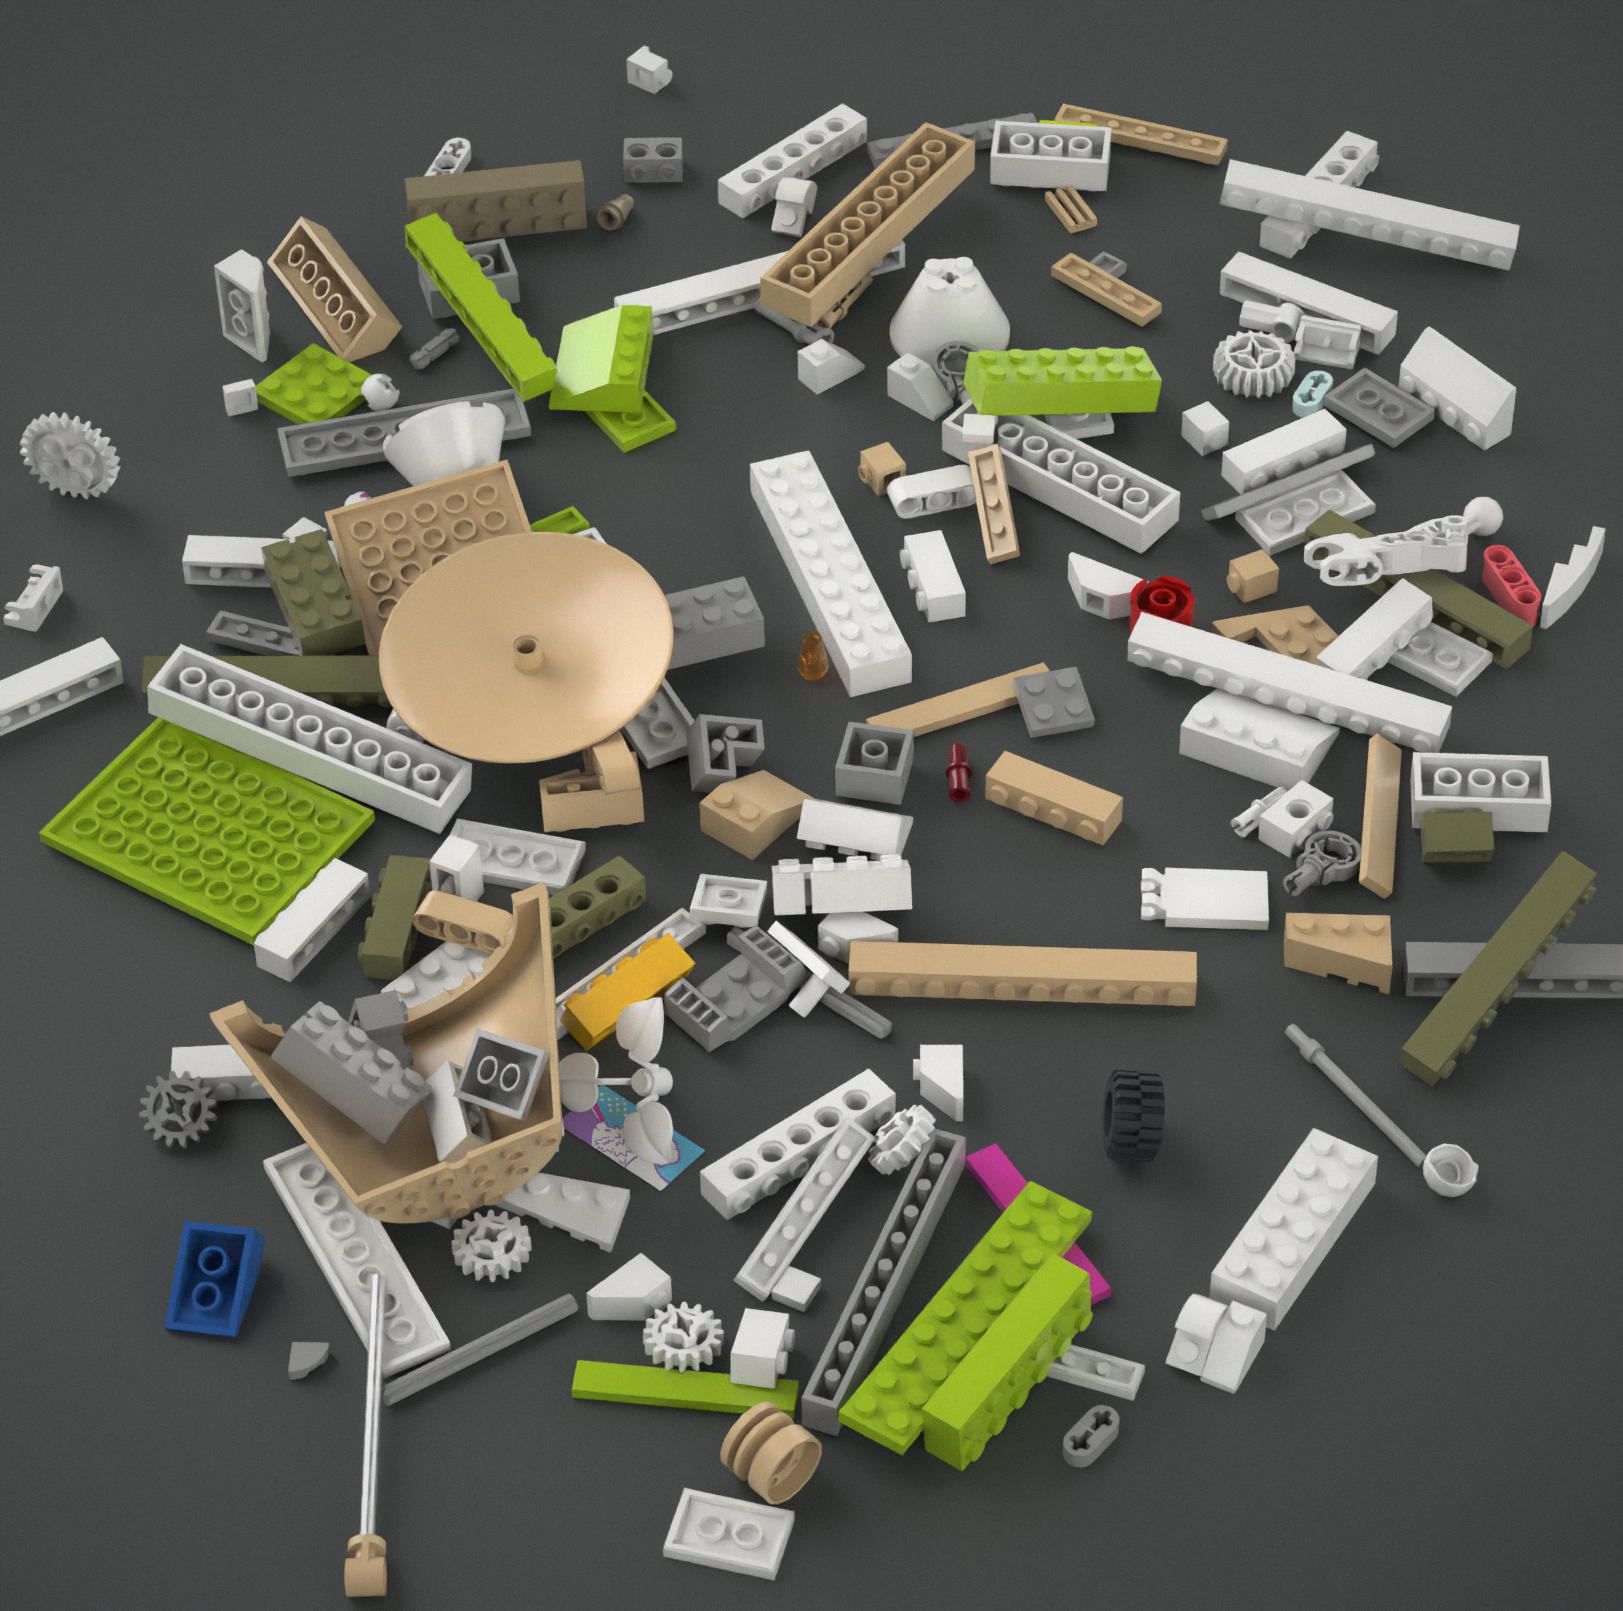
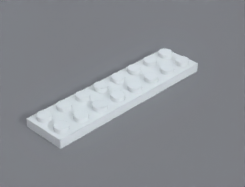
[263,1143,451,1379]

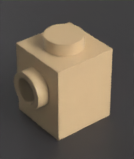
[858,442,906,497]
[1227,549,1279,603]

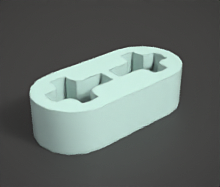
[1292,371,1333,418]

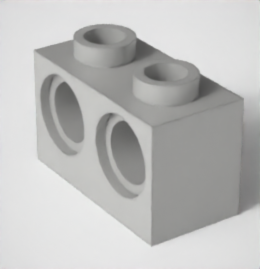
[623,137,683,183]

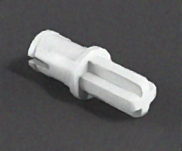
[1231,787,1288,838]

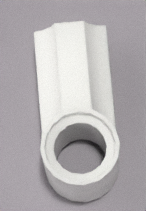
[1239,300,1304,343]

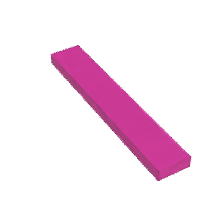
[965,1143,1111,1305]

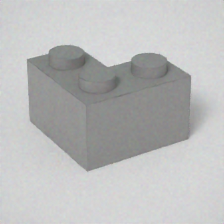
[686,714,765,793]
[348,990,414,1070]

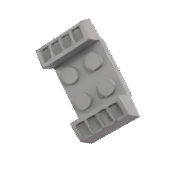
[664,925,809,1052]

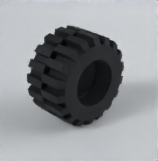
[1102,1069,1165,1162]

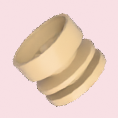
[720,1402,822,1504]

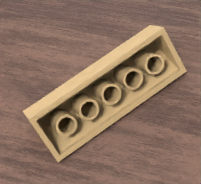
[267,216,402,362]

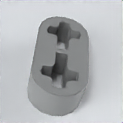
[1063,1405,1119,1468]

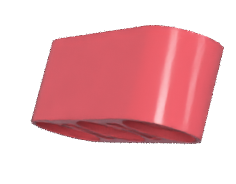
[1481,545,1541,626]

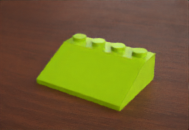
[549,305,654,413]

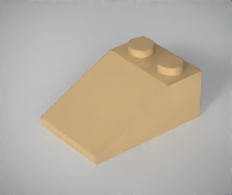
[699,770,815,861]

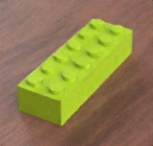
[963,346,1162,416]
[922,1253,1093,1471]

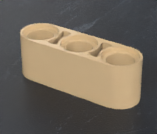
[412,890,514,954]

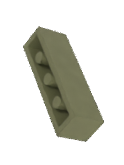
[358,855,432,980]

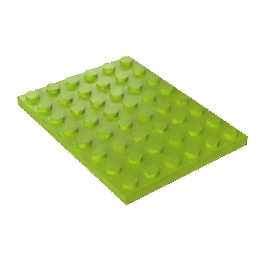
[39,717,375,946]

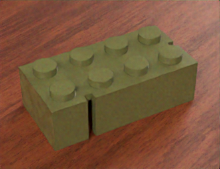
[261,529,365,656]

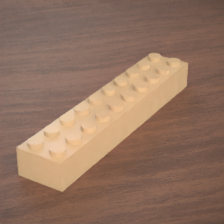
[760,122,975,327]

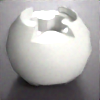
[360,374,399,412]

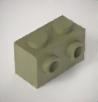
[1420,808,1494,863]

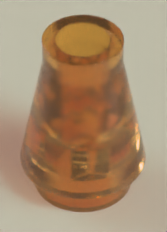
[797,632,829,680]

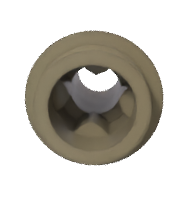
[597,194,635,230]

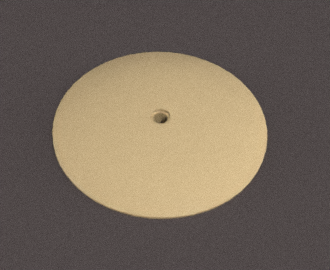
[379,532,674,763]

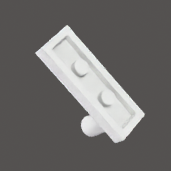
[768,921,850,1018]

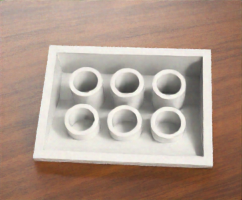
[1179,688,1340,791]

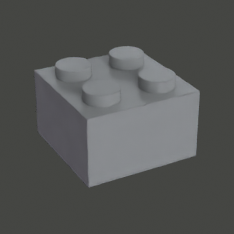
[835,722,914,805]

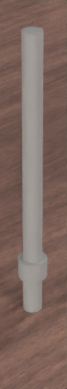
[1285,1024,1427,1169]

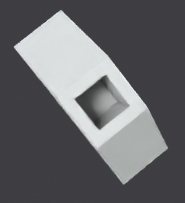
[1068,552,1149,619]

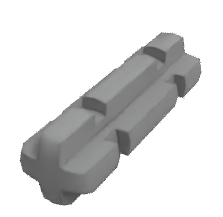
[410,328,460,370]

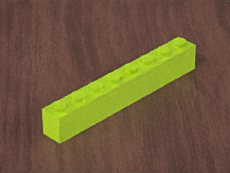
[405,213,557,402]

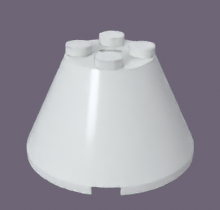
[890,257,1010,372]
[383,401,505,486]

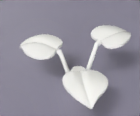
[559,997,673,1164]

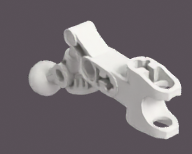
[1304,497,1503,586]

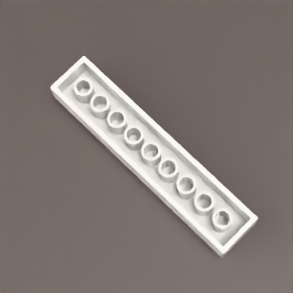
[750,450,912,697]
[147,644,472,834]

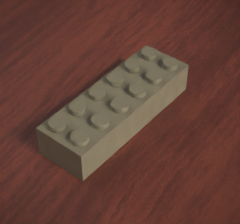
[405,160,587,241]

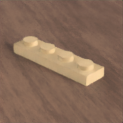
[1051,253,1162,327]
[968,444,1020,565]

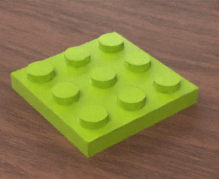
[255,343,372,425]

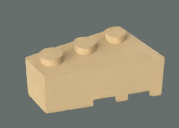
[539,751,644,832]
[1284,913,1392,994]

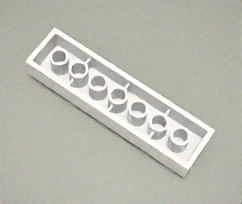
[942,398,1180,554]

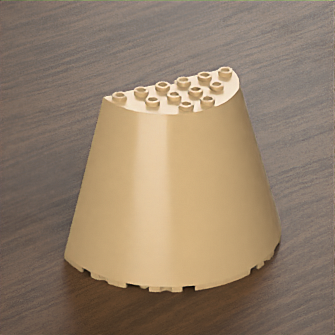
[209,882,563,1223]

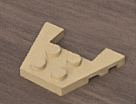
[1211,605,1339,665]

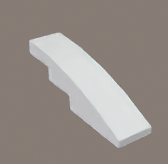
[1540,526,1606,629]

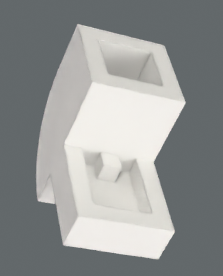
[771,177,818,237]
[1165,1294,1229,1376]

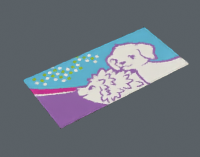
[562,1085,705,1191]

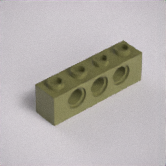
[549,855,647,959]

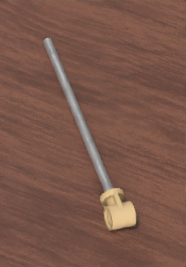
[345,1274,387,1597]

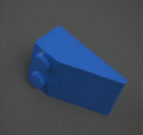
[164,1221,265,1338]

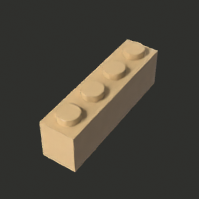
[985,751,1123,845]

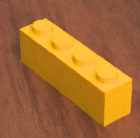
[559,933,696,1051]

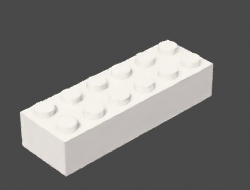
[1210,1128,1378,1331]

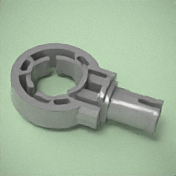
[932,341,980,405]
[1283,831,1361,896]

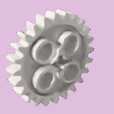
[20,412,120,499]

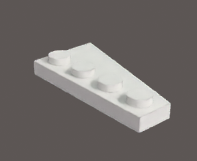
[495,1172,630,1253]

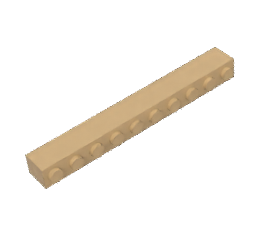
[848,941,1197,1006]

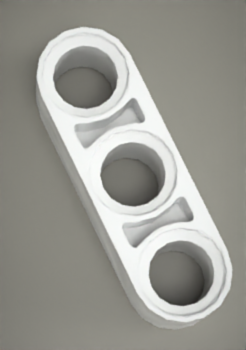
[887,465,977,519]

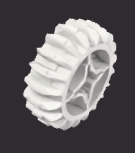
[1213,329,1295,399]

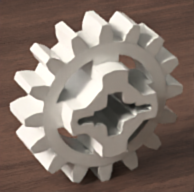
[868,1105,936,1175]
[452,1210,531,1282]
[643,1302,723,1373]

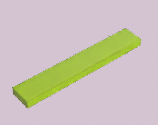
[572,1360,799,1418]

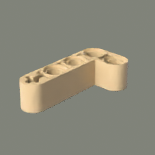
[582,730,639,795]

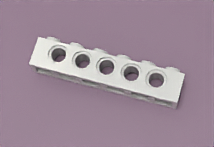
[718,103,867,218]
[1260,131,1379,259]
[700,1069,896,1220]

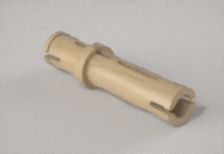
[816,272,873,329]

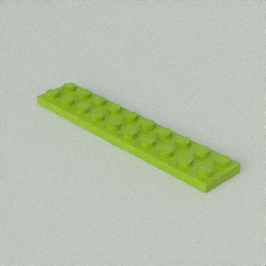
[838,1181,1093,1455]

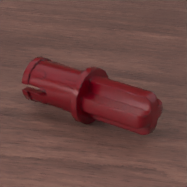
[946,742,972,802]

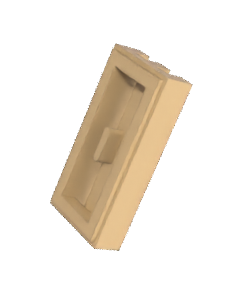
[1045,185,1097,234]

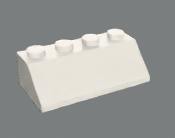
[1398,326,1516,450]

